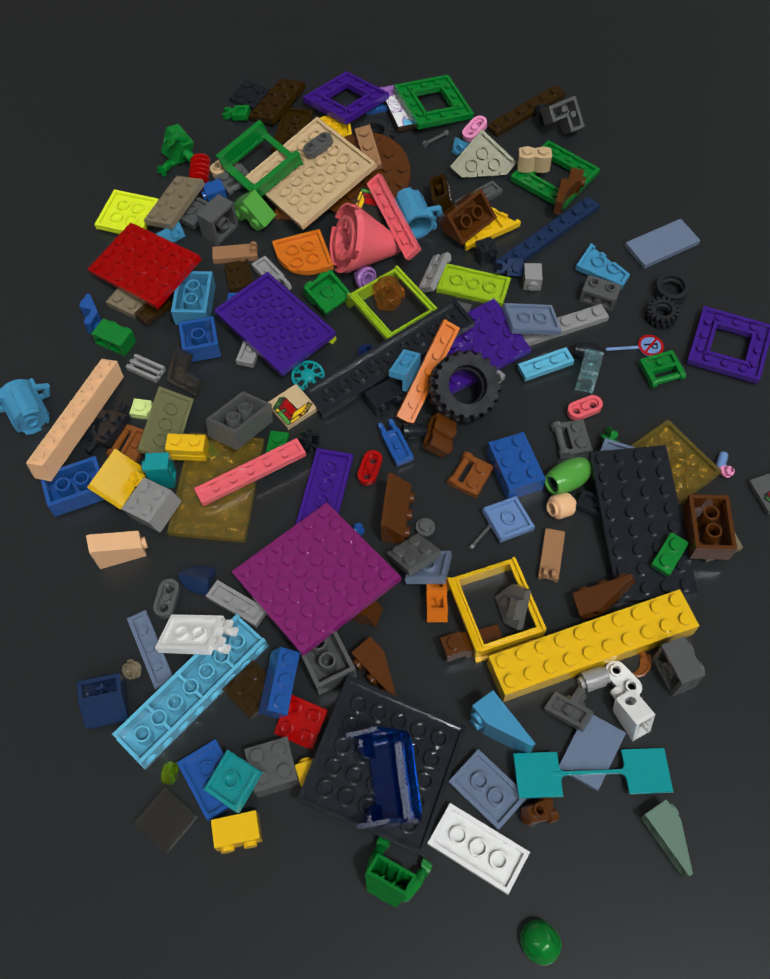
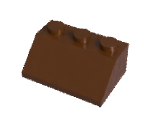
[436,188,497,245]
[381,473,415,544]

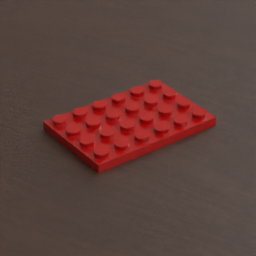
[87,222,202,309]

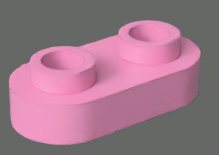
[462,116,487,142]

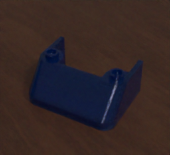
[346,726,422,829]

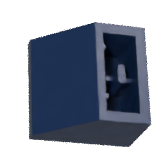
[77,673,129,730]

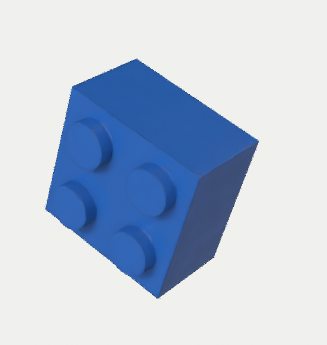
[178,316,221,363]

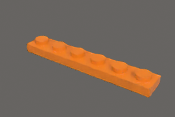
[395,319,460,423]

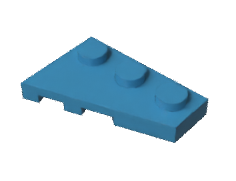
[575,243,630,290]

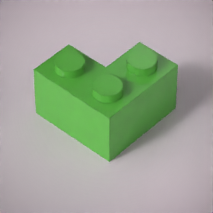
[234,189,276,231]

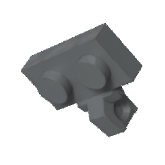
[544,687,594,732]

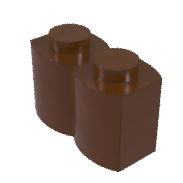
[423,412,457,458]

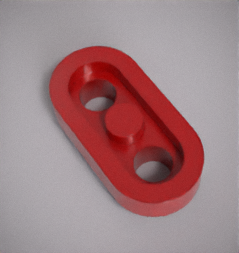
[358,450,382,486]

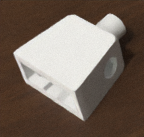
[610,685,655,741]

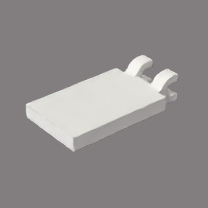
[155,614,239,655]

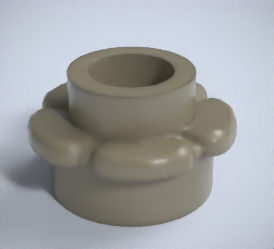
[122,659,142,679]

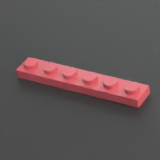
[367,173,422,261]
[194,438,306,507]

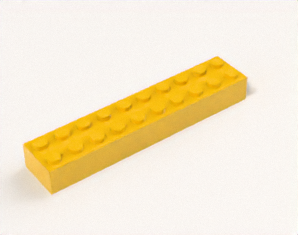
[487,589,699,702]

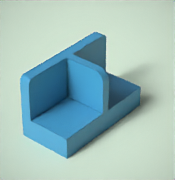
[389,349,421,392]

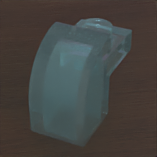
[575,348,604,393]

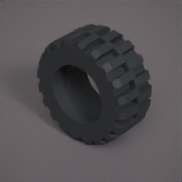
[427,350,502,424]

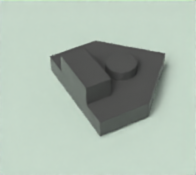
[495,584,531,630]

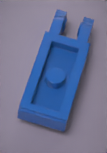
[377,418,414,467]

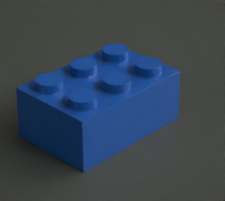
[487,432,546,499]
[40,456,105,517]

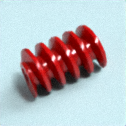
[189,153,211,190]

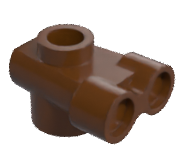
[520,797,559,826]

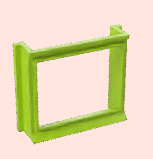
[346,266,437,340]

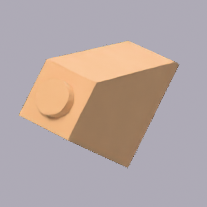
[86,531,148,569]

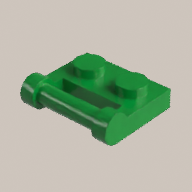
[638,350,686,389]

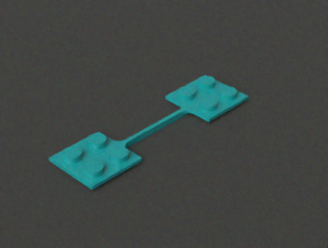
[513,748,673,799]

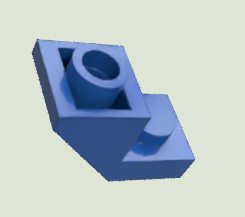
[79,293,101,334]

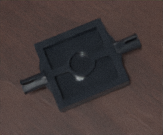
[82,402,131,455]

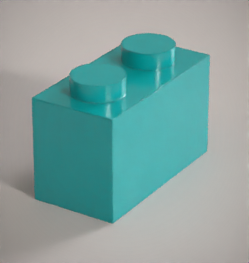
[142,452,177,488]

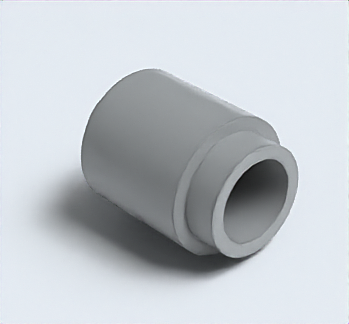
[577,666,611,693]

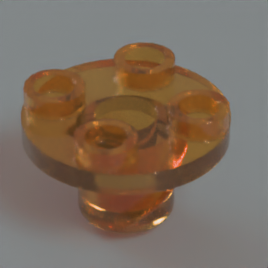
[373,276,405,311]

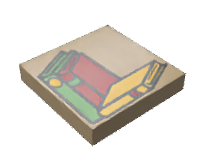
[268,384,318,430]

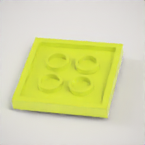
[94,189,159,234]

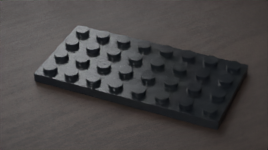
[589,445,698,604]

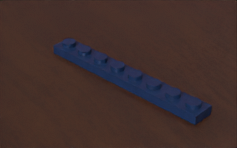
[493,196,600,276]

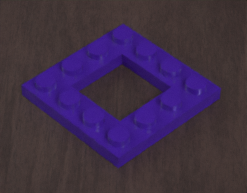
[303,71,389,125]
[686,306,770,384]

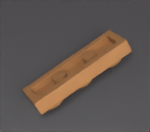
[355,124,383,171]

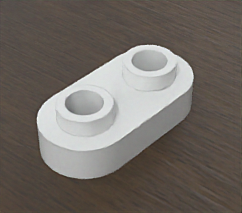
[606,661,642,695]

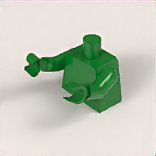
[157,124,195,177]
[365,838,433,907]

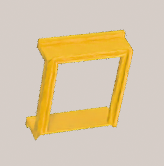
[447,557,546,663]

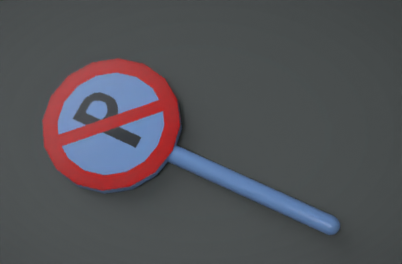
[605,335,664,357]

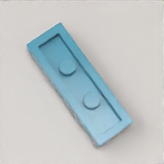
[517,347,574,382]

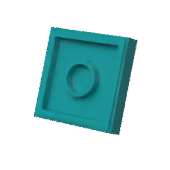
[204,749,263,813]

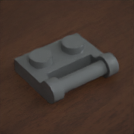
[214,163,249,197]
[551,419,593,459]

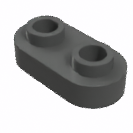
[303,132,333,159]
[153,579,180,619]

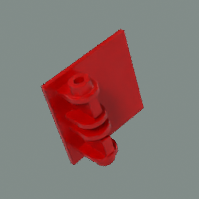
[274,695,328,750]

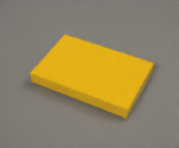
[87,449,145,509]

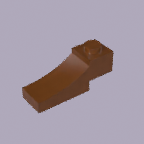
[554,168,586,215]
[440,624,503,662]

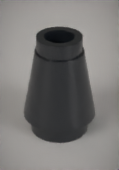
[401,422,428,440]

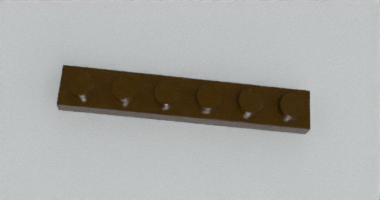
[487,84,566,138]

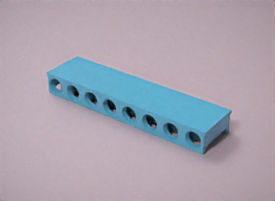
[112,614,269,769]

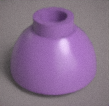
[354,266,377,288]

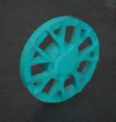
[291,360,325,391]

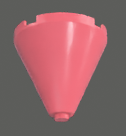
[330,203,401,274]

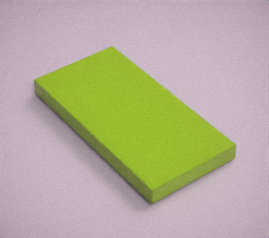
[436,263,511,307]

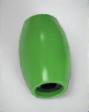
[545,457,592,495]

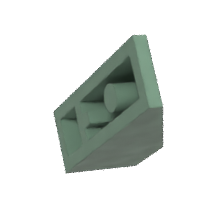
[640,799,693,879]

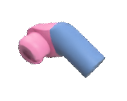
[715,452,735,478]

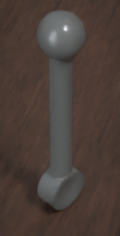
[422,130,449,147]
[468,525,491,550]

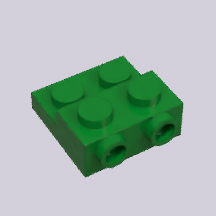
[303,269,350,316]

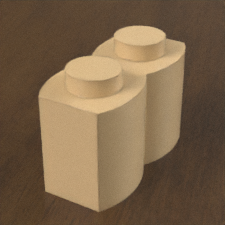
[517,146,552,173]

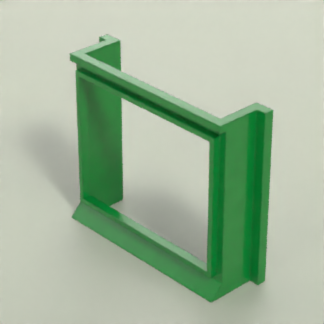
[215,120,303,197]

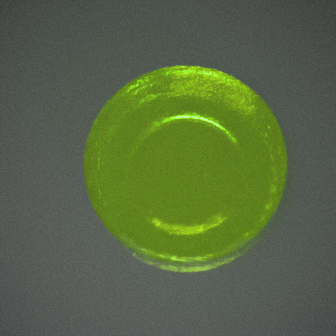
[161,761,178,785]

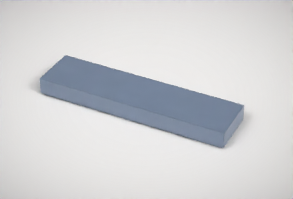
[127,610,173,691]

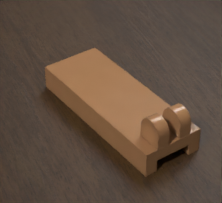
[212,241,258,264]
[538,528,565,583]

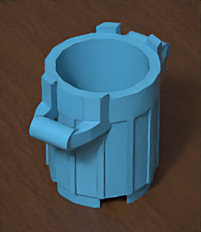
[388,187,443,239]
[0,378,51,435]

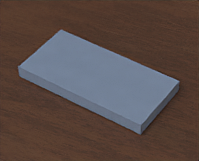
[625,219,700,269]

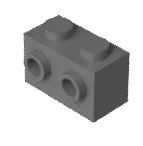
[580,275,622,311]

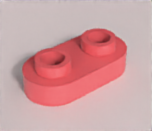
[567,395,603,420]

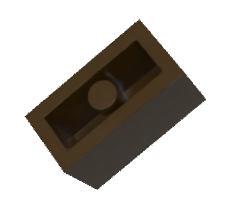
[429,173,453,212]

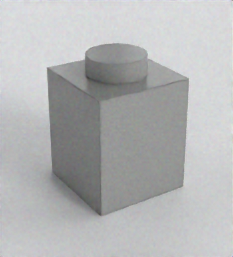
[523,263,543,291]

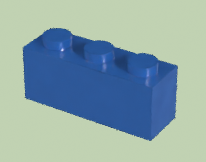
[258,647,300,719]

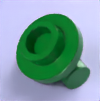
[600,427,619,442]

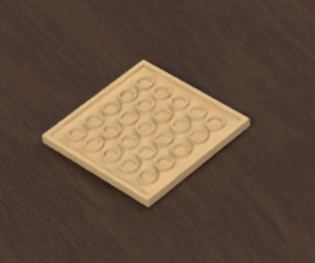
[245,117,377,230]

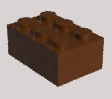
[682,494,737,560]

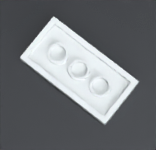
[427,803,530,895]

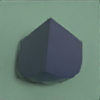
[178,566,216,595]

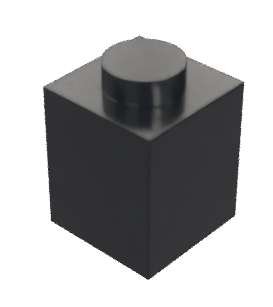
[474,236,498,267]

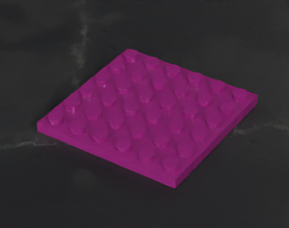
[231,502,401,656]

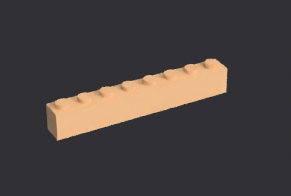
[26,359,124,482]

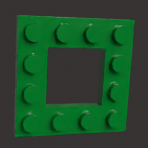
[393,75,474,130]
[510,140,600,210]

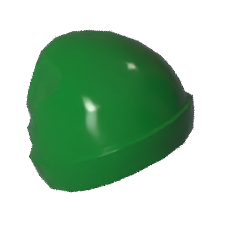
[520,919,562,966]

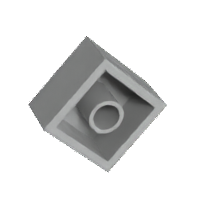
[121,477,182,533]

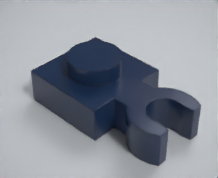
[494,258,523,277]

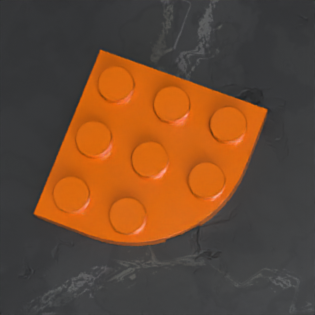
[272,229,334,276]

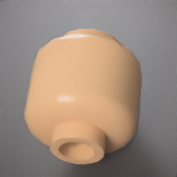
[546,492,577,519]

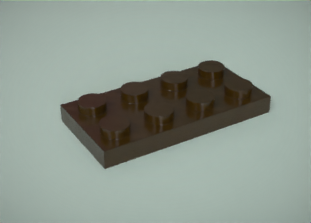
[248,79,306,124]

